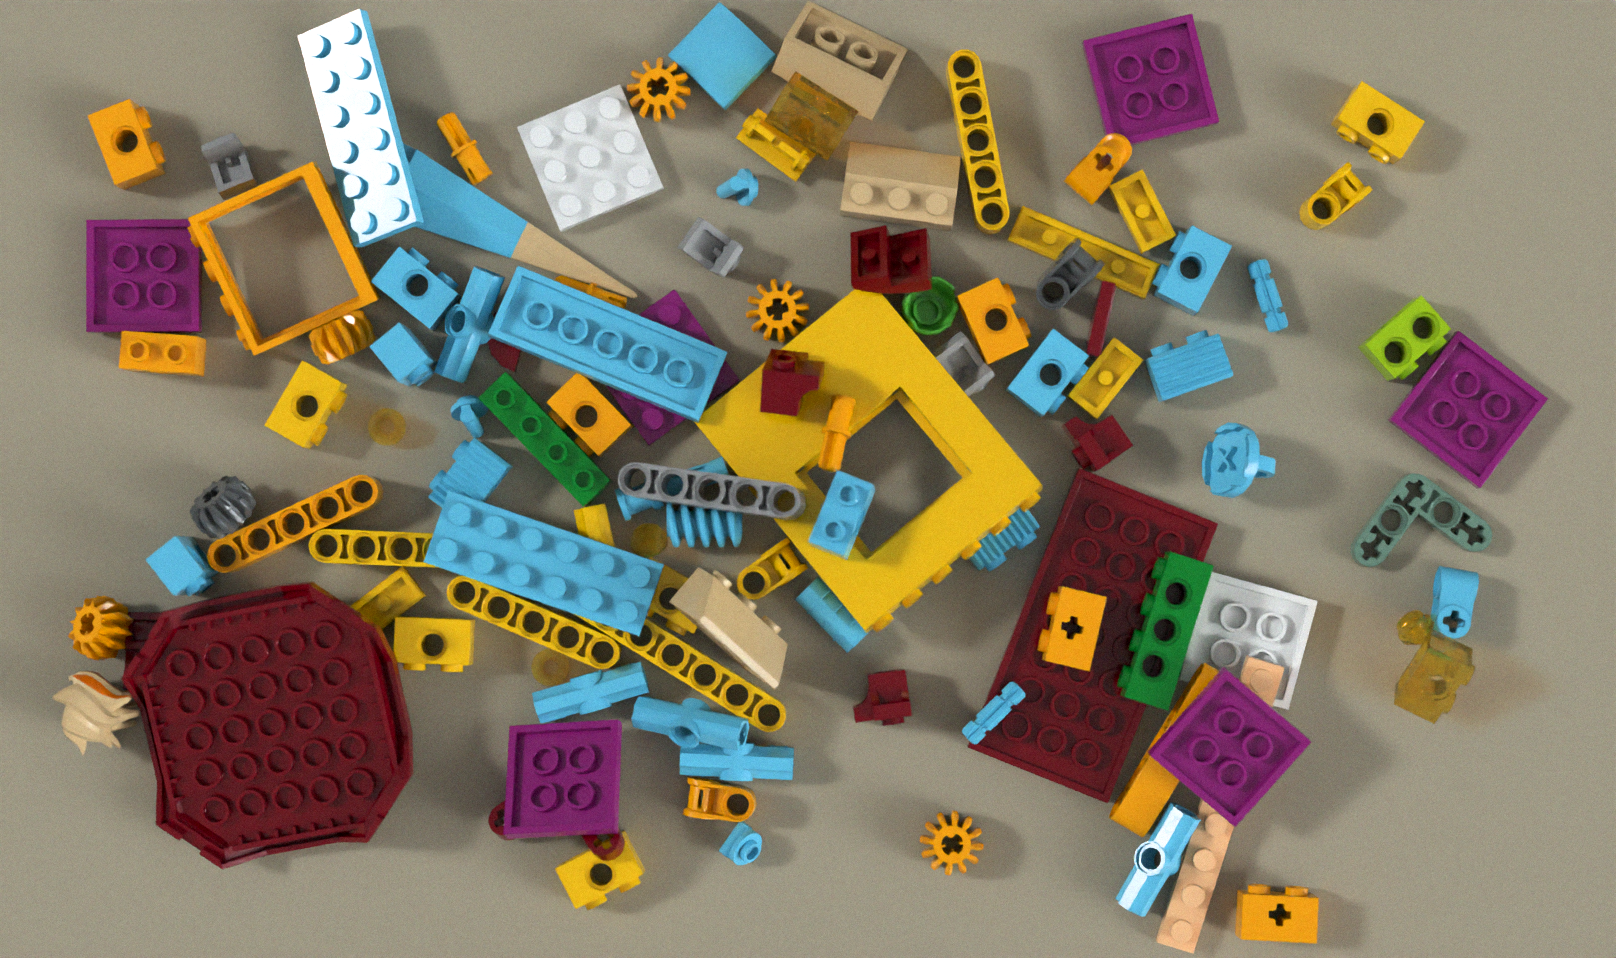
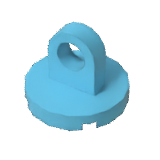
[1202,422,1276,498]

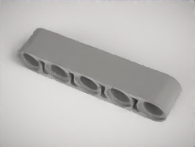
[618,462,806,520]

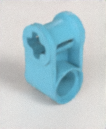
[1429,566,1479,640]

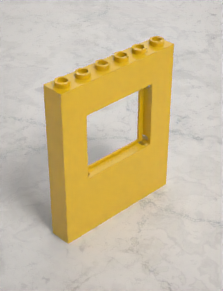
[695,289,1042,633]

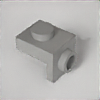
[201,133,258,200]
[677,217,744,277]
[932,331,995,396]

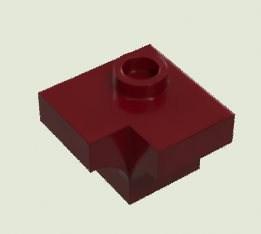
[760,349,825,416]
[1061,415,1133,472]
[853,668,912,726]

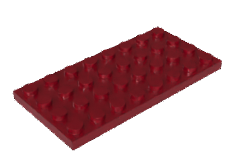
[967,468,1218,804]

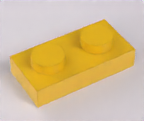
[1108,169,1176,254]
[1066,337,1143,419]

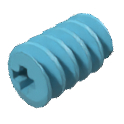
[666,500,743,547]

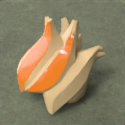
[52,671,139,756]

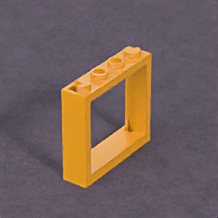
[187,161,381,356]

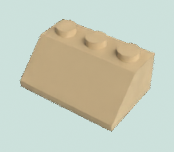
[771,1,908,121]
[840,141,961,231]
[669,567,788,689]

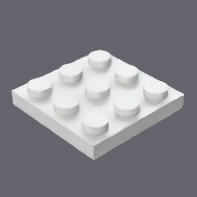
[517,84,664,232]
[1178,572,1318,710]

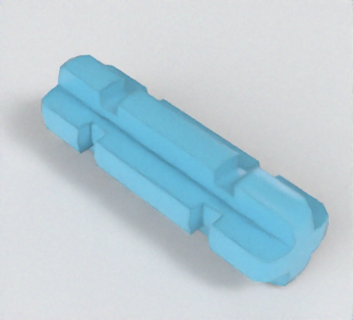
[1247,259,1288,332]
[962,681,1026,744]

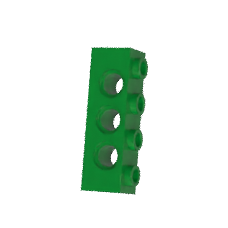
[478,372,613,507]
[1117,552,1214,711]

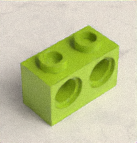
[1358,295,1451,381]

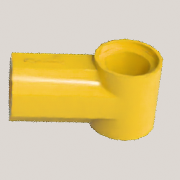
[573,504,615,547]

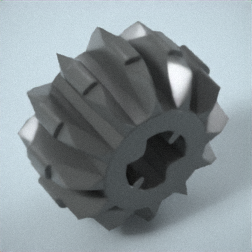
[190,476,257,539]

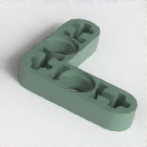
[1350,473,1492,567]

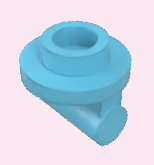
[716,168,759,206]
[450,395,488,438]
[719,821,762,865]

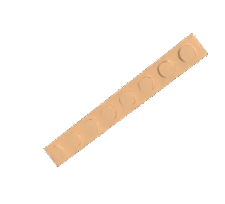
[1156,655,1285,953]

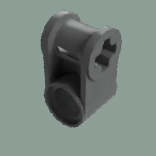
[1036,238,1105,310]

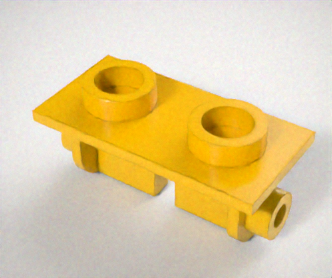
[736,108,818,182]

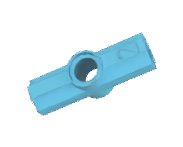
[434,266,505,383]
[532,661,650,724]
[631,696,749,751]
[679,742,794,781]
[1115,802,1201,917]

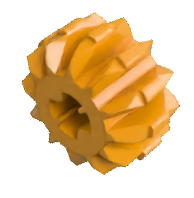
[627,57,691,122]
[746,279,809,343]
[309,310,376,365]
[68,596,133,661]
[919,810,984,875]

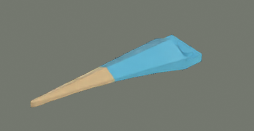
[403,143,638,298]

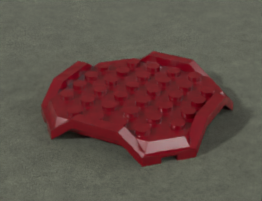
[121,581,413,870]

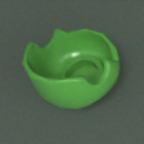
[902,276,959,335]

